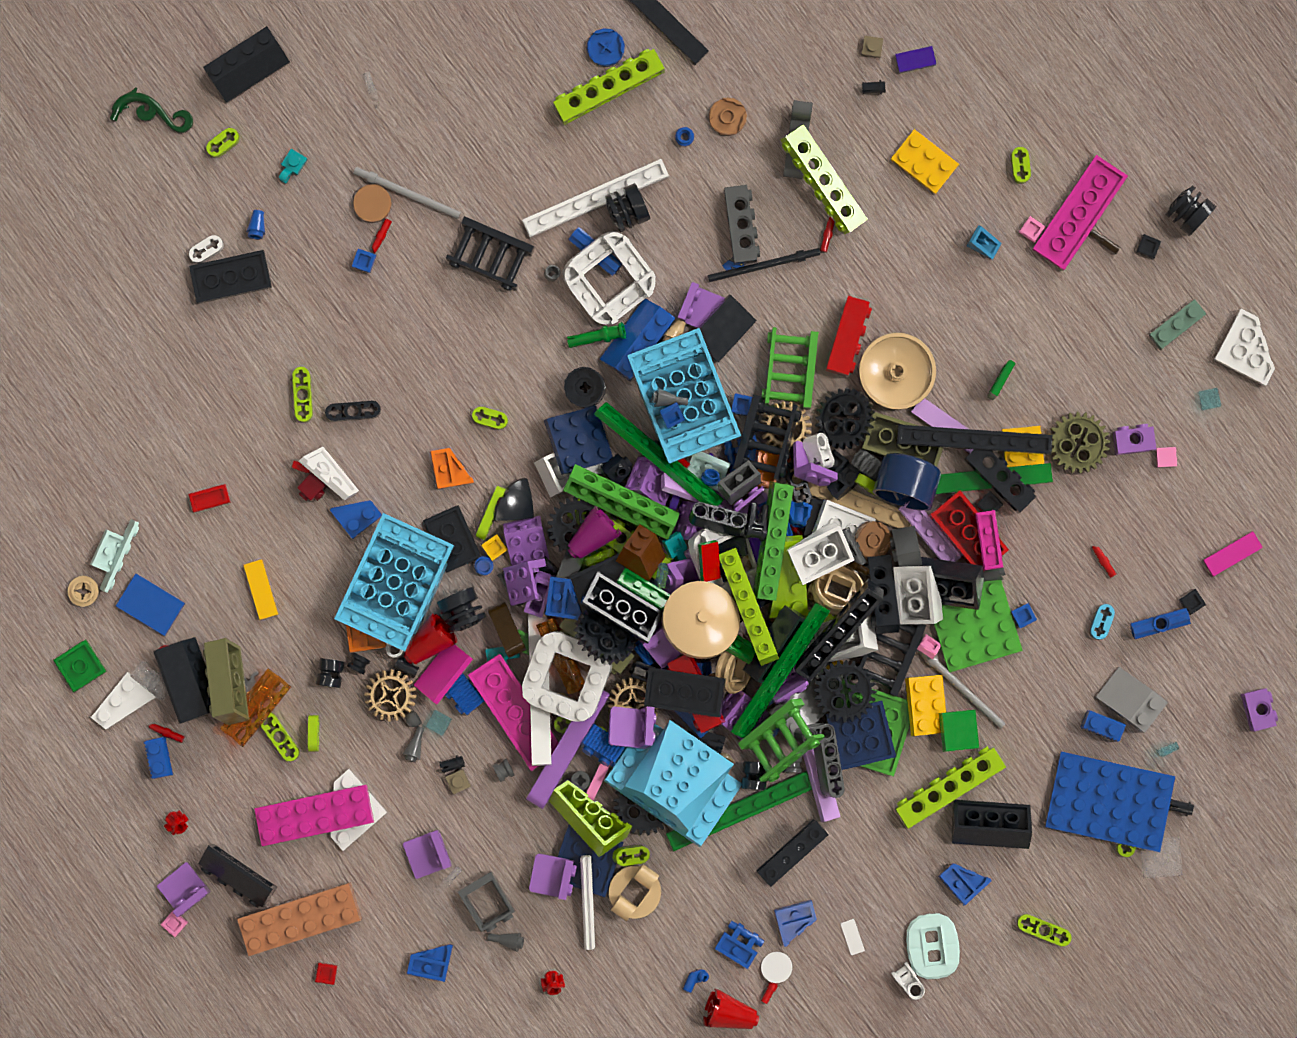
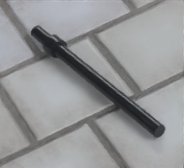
[708,248,820,282]

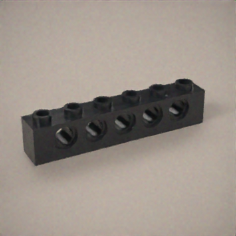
[795,579,884,682]

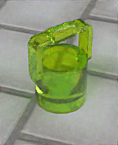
[584,546,615,567]

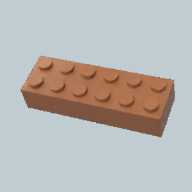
[237,882,362,956]

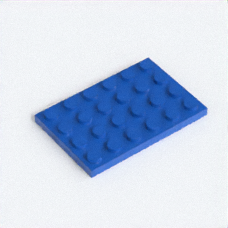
[1045,752,1176,852]

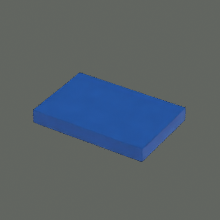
[116,573,186,636]

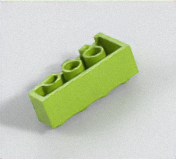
[768,535,808,618]
[549,780,632,857]

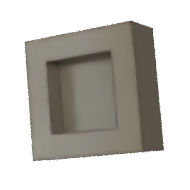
[861,36,883,58]
[445,769,471,795]

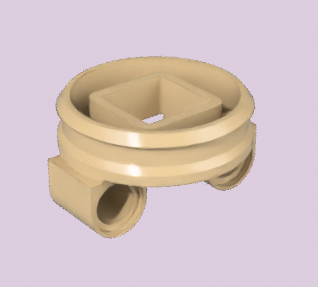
[807,566,864,615]
[708,651,751,694]
[609,864,661,921]

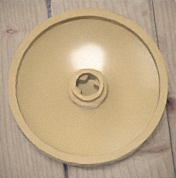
[859,333,936,410]
[662,581,740,659]

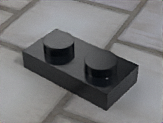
[718,535,748,556]

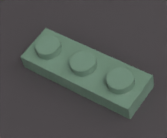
[1149,299,1206,350]

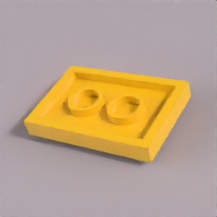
[891,129,959,195]
[905,675,946,736]

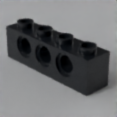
[964,450,1037,514]
[864,555,900,634]

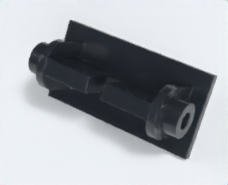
[687,727,726,754]

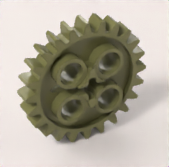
[1050,411,1111,474]

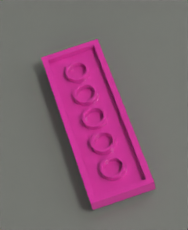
[1032,155,1128,271]
[468,654,559,771]
[254,785,374,846]

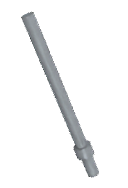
[353,167,461,219]
[916,649,1006,729]

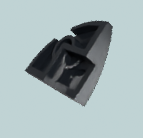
[827,449,864,501]
[494,478,534,521]

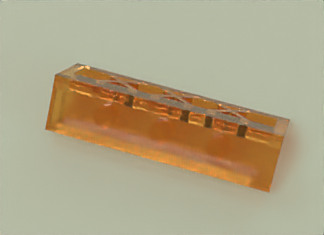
[536,617,585,695]
[220,668,291,747]

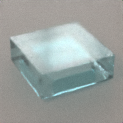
[1198,388,1221,411]
[656,563,668,589]
[426,710,452,736]
[1156,742,1179,757]

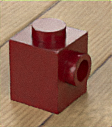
[297,472,328,502]

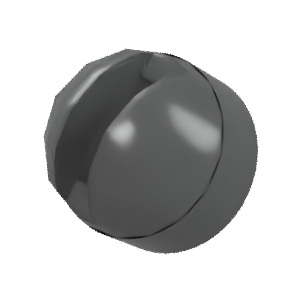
[544,265,560,281]
[406,710,422,727]

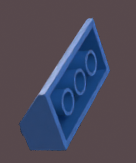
[600,298,676,382]

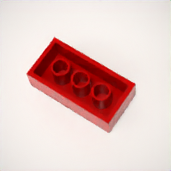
[928,490,1009,571]

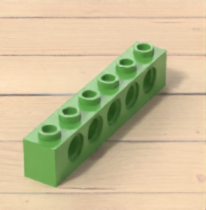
[563,464,680,540]
[753,481,794,601]

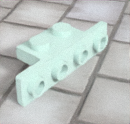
[688,452,730,491]
[90,519,139,593]

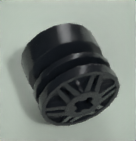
[605,183,651,232]
[1165,185,1217,236]
[564,367,606,408]
[437,587,486,633]

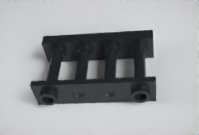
[446,216,535,291]
[733,395,802,482]
[853,610,927,696]
[756,819,829,887]

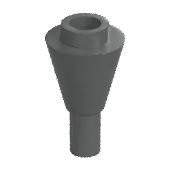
[651,388,688,407]
[983,568,1006,581]
[402,726,425,763]
[488,933,524,952]

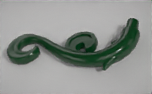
[110,87,193,133]

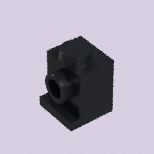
[601,453,633,485]

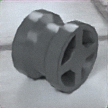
[783,757,802,773]
[493,758,515,782]
[571,771,590,790]

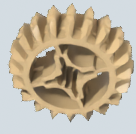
[760,401,812,452]
[364,669,417,722]
[608,677,660,716]

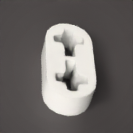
[189,235,224,264]

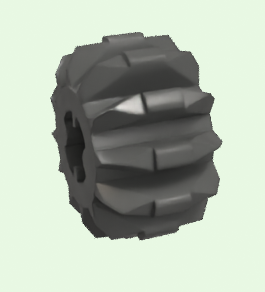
[851,449,881,479]

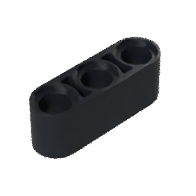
[688,502,747,536]

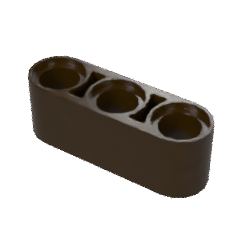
[488,602,526,658]

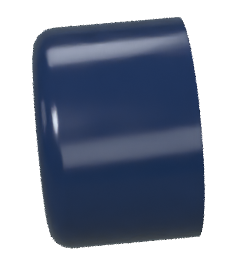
[873,453,941,511]

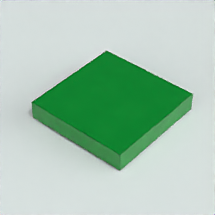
[987,360,1016,400]
[53,639,107,693]
[939,710,979,752]

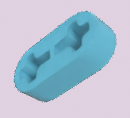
[1090,604,1115,640]

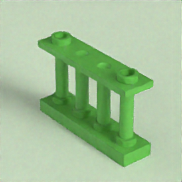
[762,327,819,410]
[738,698,825,782]

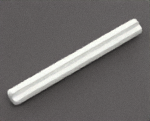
[580,855,595,950]

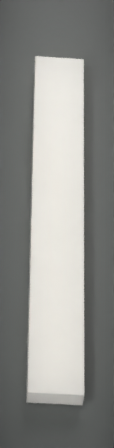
[522,159,669,238]
[528,613,551,766]

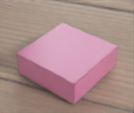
[1019,216,1045,243]
[1156,447,1177,468]
[917,634,941,659]
[161,910,188,937]

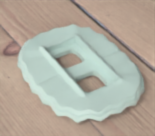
[906,913,960,979]

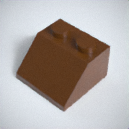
[616,524,666,581]

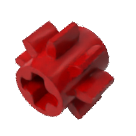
[164,810,189,835]
[540,971,565,995]

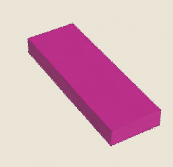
[975,510,1003,570]
[1203,531,1263,577]

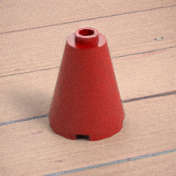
[404,613,458,664]
[703,988,759,1029]

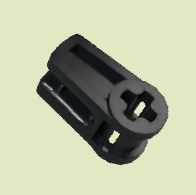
[744,502,769,541]

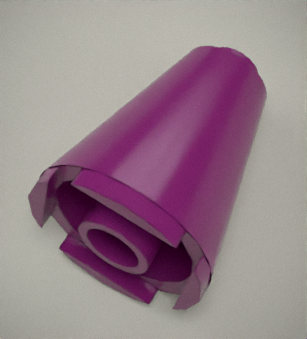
[568,506,622,559]

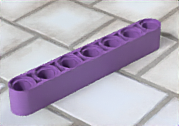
[526,690,610,809]

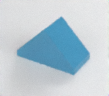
[967,225,1002,260]

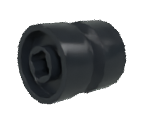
[316,658,345,688]
[742,761,767,790]

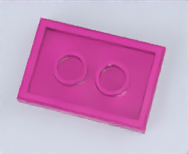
[414,645,473,704]

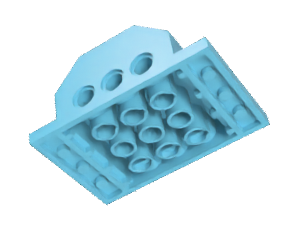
[627,328,741,464]
[334,513,454,651]
[604,720,742,847]

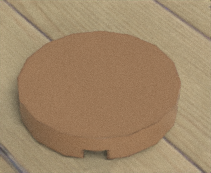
[709,97,747,136]
[353,184,392,223]
[855,521,891,558]

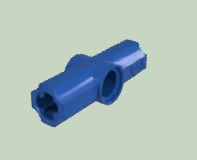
[568,227,622,276]
[1130,608,1191,640]

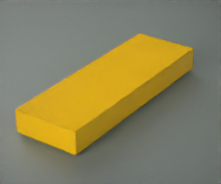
[244,559,279,620]

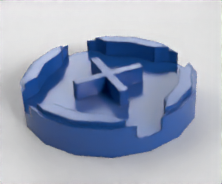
[587,28,625,67]

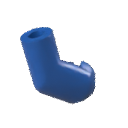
[683,969,709,993]

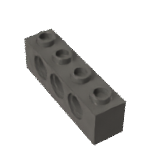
[724,185,760,266]

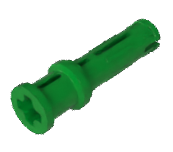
[567,322,626,348]

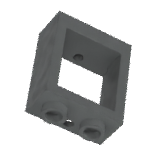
[458,871,515,933]

